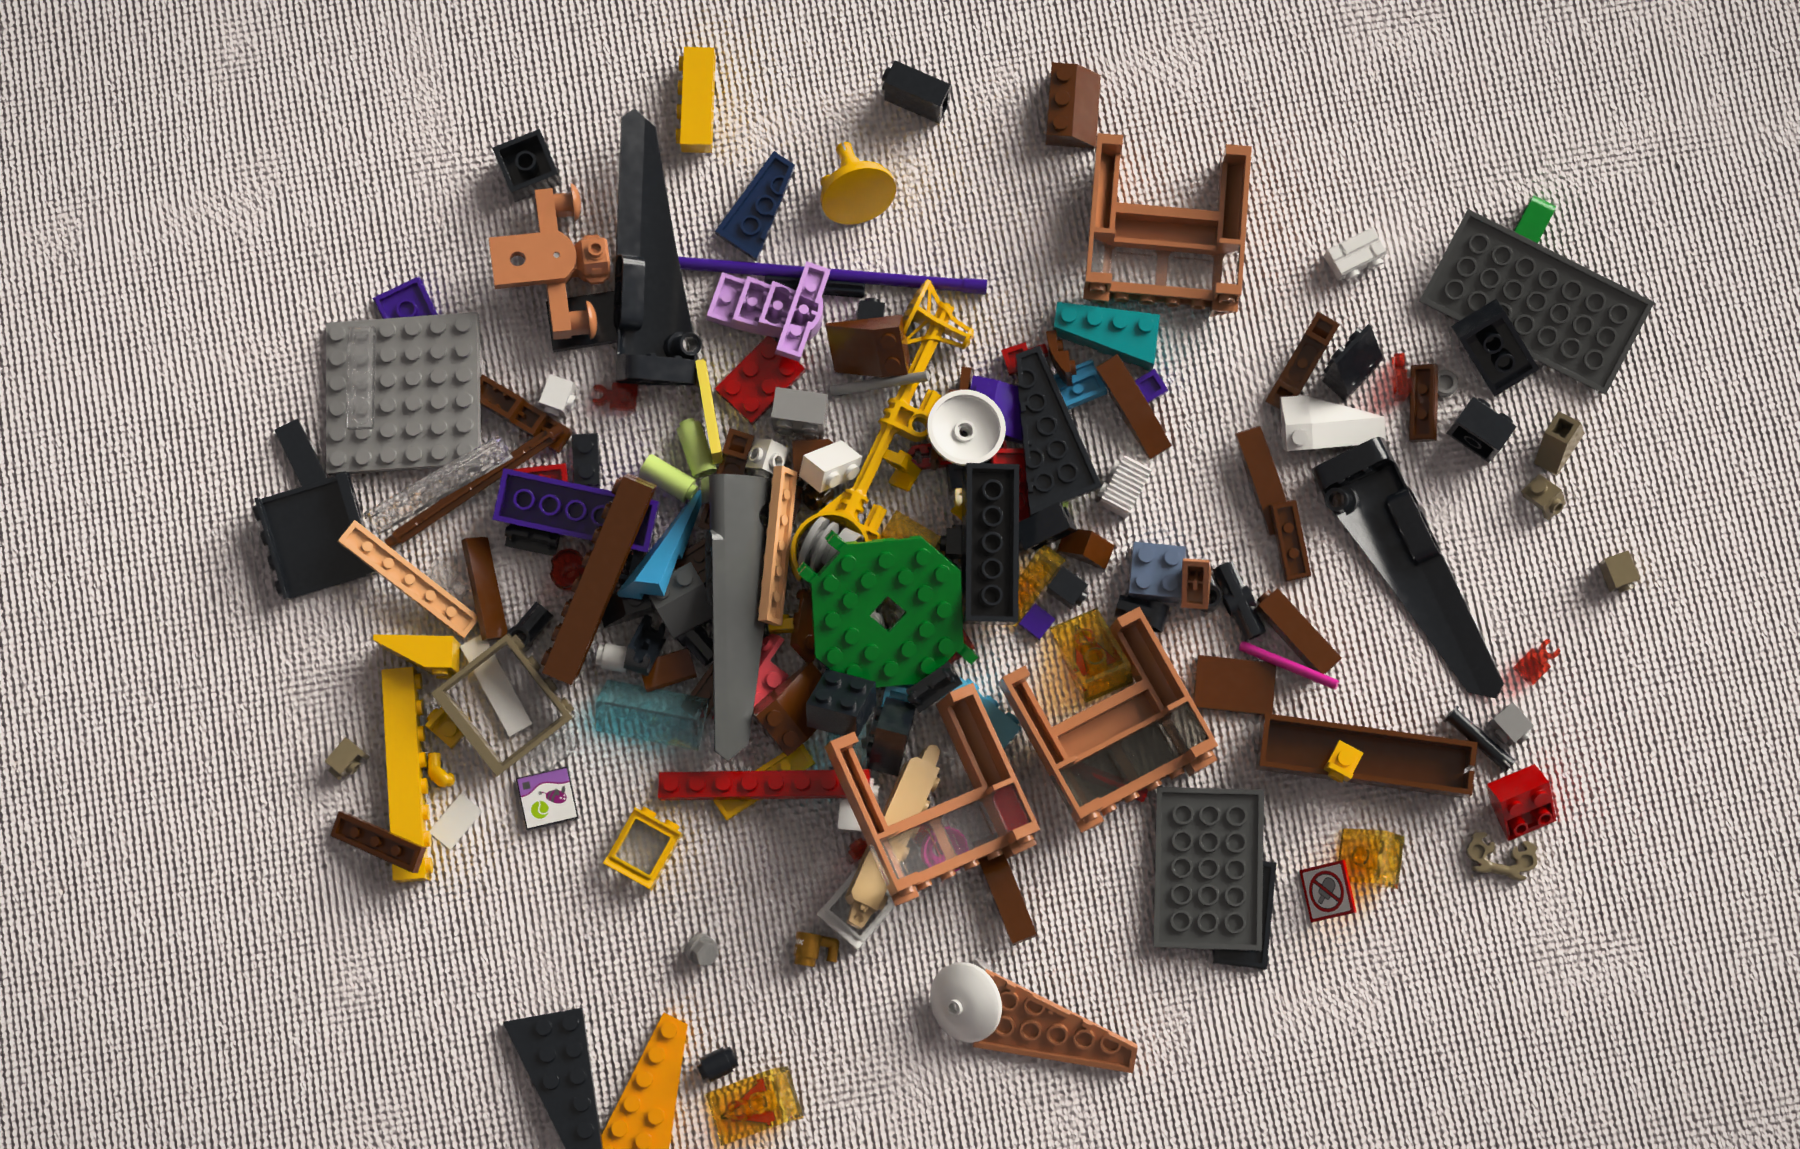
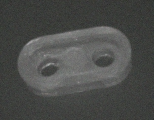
[527,729,577,773]

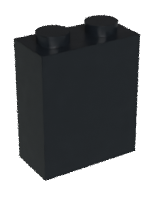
[882,60,951,124]

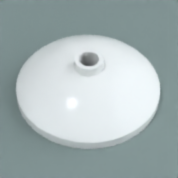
[927,390,1006,466]
[930,962,1002,1043]

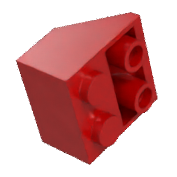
[1487,764,1557,841]

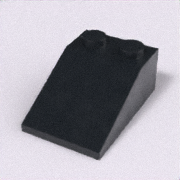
[1451,299,1540,397]

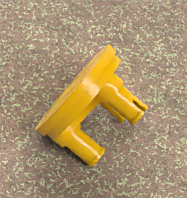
[820,142,896,225]

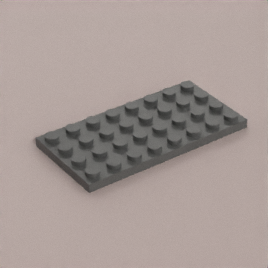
[1419,209,1655,395]

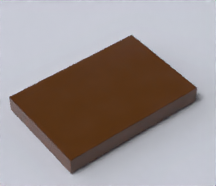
[1193,655,1276,715]

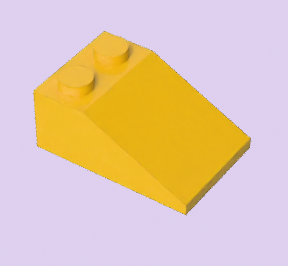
[373,634,461,680]

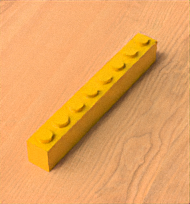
[381,667,433,883]

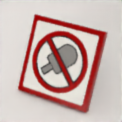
[1299,859,1357,923]

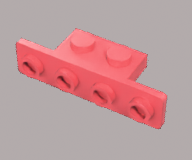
[712,633,789,720]

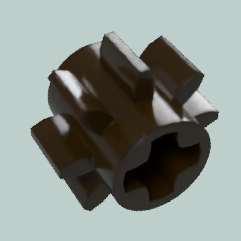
[802,484,835,511]

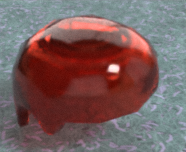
[549,548,585,592]

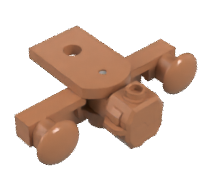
[489,183,611,340]

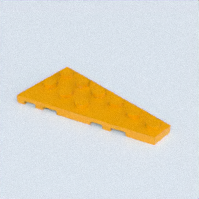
[601,1012,688,1149]

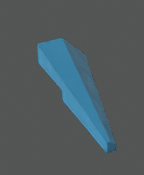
[617,490,702,599]

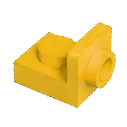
[425,707,464,749]
[1324,740,1363,783]

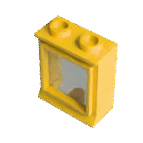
[603,806,683,891]

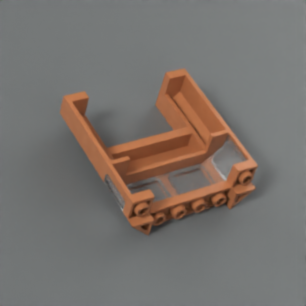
[1083,133,1252,317]

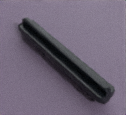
[764,275,865,298]

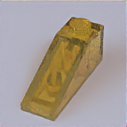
[1013,544,1066,627]

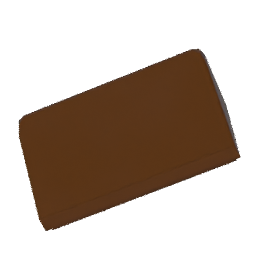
[641,648,697,692]

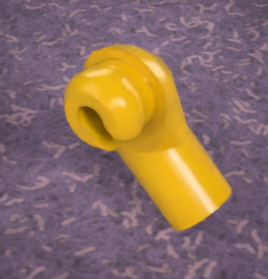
[428,752,455,788]

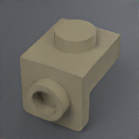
[1521,474,1566,520]

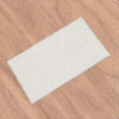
[430,793,483,850]

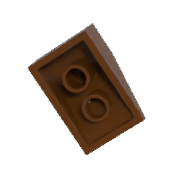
[825,315,911,377]
[753,662,822,756]

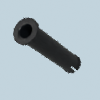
[1443,706,1516,772]

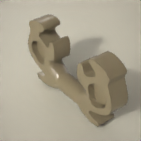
[1466,832,1537,881]

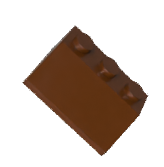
[1045,62,1101,149]

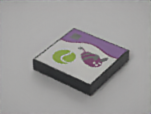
[516,766,579,831]

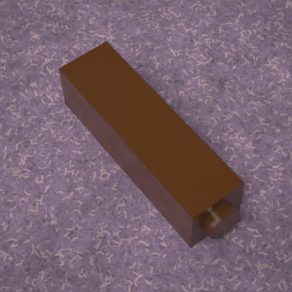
[1256,588,1342,674]

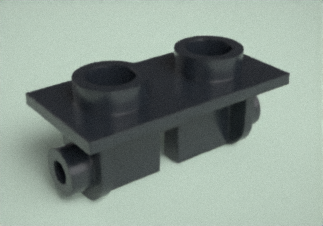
[504,524,561,557]
[906,661,963,713]

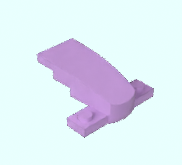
[706,261,831,362]

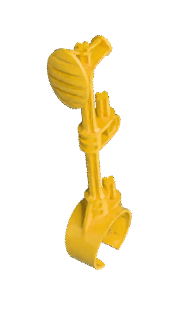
[789,279,974,582]

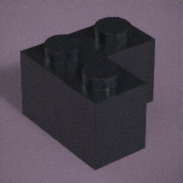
[865,697,916,776]

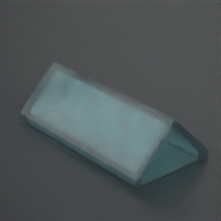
[596,680,710,751]

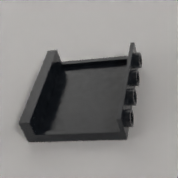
[252,471,378,600]

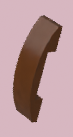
[1265,312,1340,410]
[698,428,755,530]

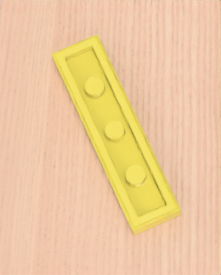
[695,359,723,464]

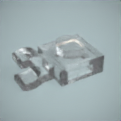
[424,557,469,599]

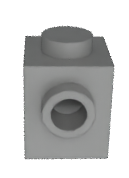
[1488,702,1534,746]

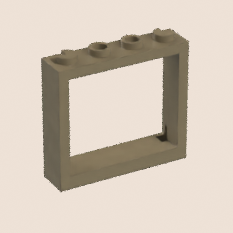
[431,633,575,777]

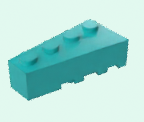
[1053,302,1160,372]

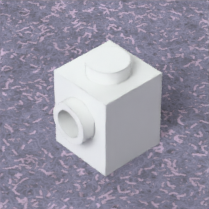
[539,374,577,418]

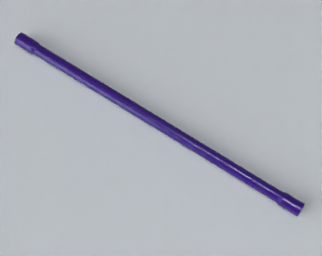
[678,256,987,295]

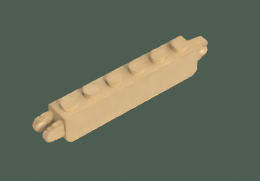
[845,744,941,930]

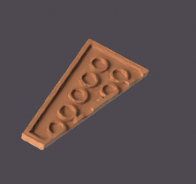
[973,969,1138,1073]

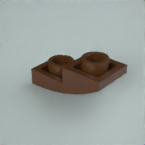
[1046,330,1077,386]

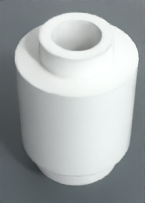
[595,643,628,673]

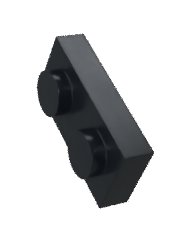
[572,433,601,486]

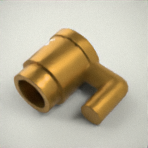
[793,931,840,967]

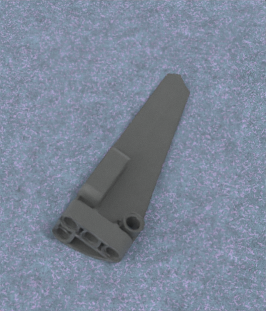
[701,474,772,761]

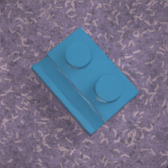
[1053,359,1107,410]

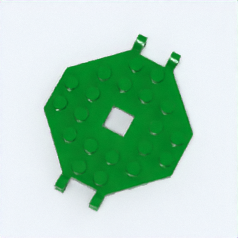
[796,530,978,688]

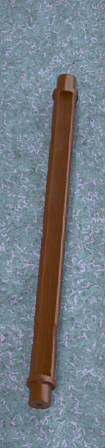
[384,424,564,548]

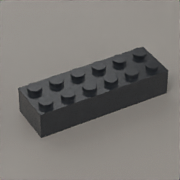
[961,463,1019,625]

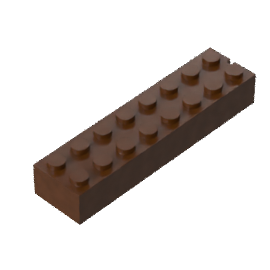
[541,473,657,685]
[1255,713,1478,798]

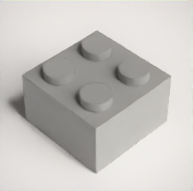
[771,387,829,439]

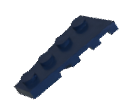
[715,151,795,262]

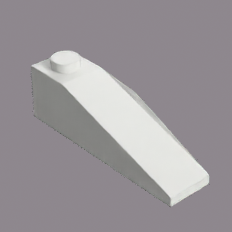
[1280,395,1386,451]

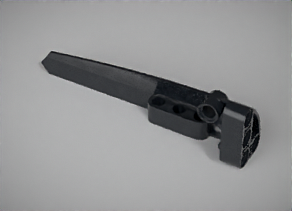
[613,108,702,386]
[1311,437,1504,699]

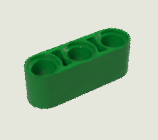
[1514,195,1556,243]

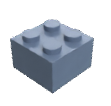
[1127,542,1186,604]

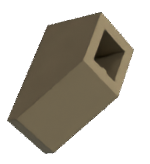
[1534,411,1585,476]

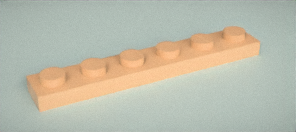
[758,466,797,626]
[338,520,478,639]

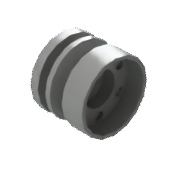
[798,516,864,573]

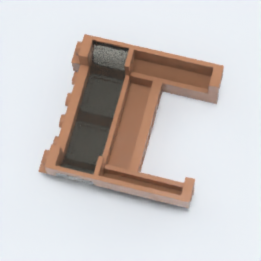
[998,606,1218,833]

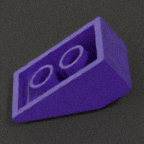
[963,375,1023,444]

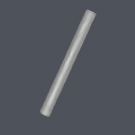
[830,371,930,396]

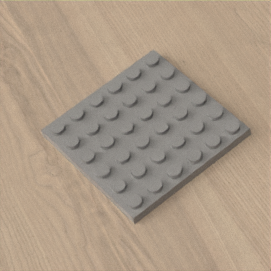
[326,312,481,475]

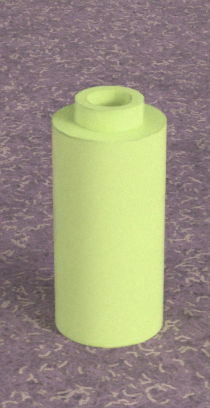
[676,418,717,479]
[638,454,698,502]

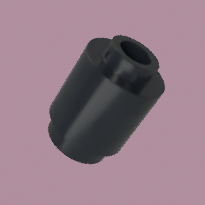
[697,1046,739,1083]

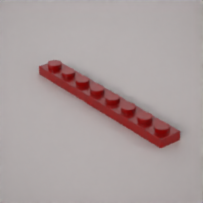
[658,769,871,800]

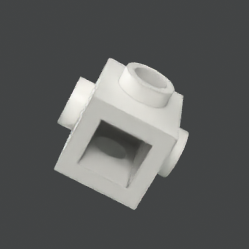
[745,438,790,478]

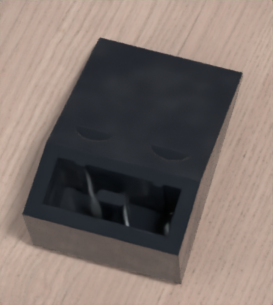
[1322,324,1383,401]

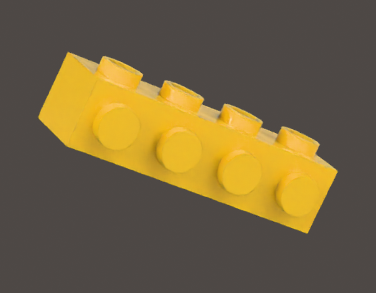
[676,47,716,153]

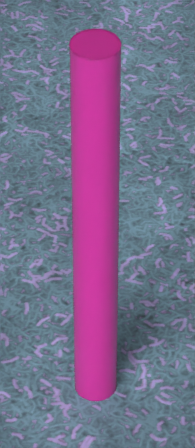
[1239,641,1339,690]

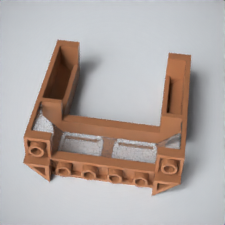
[824,683,1040,906]

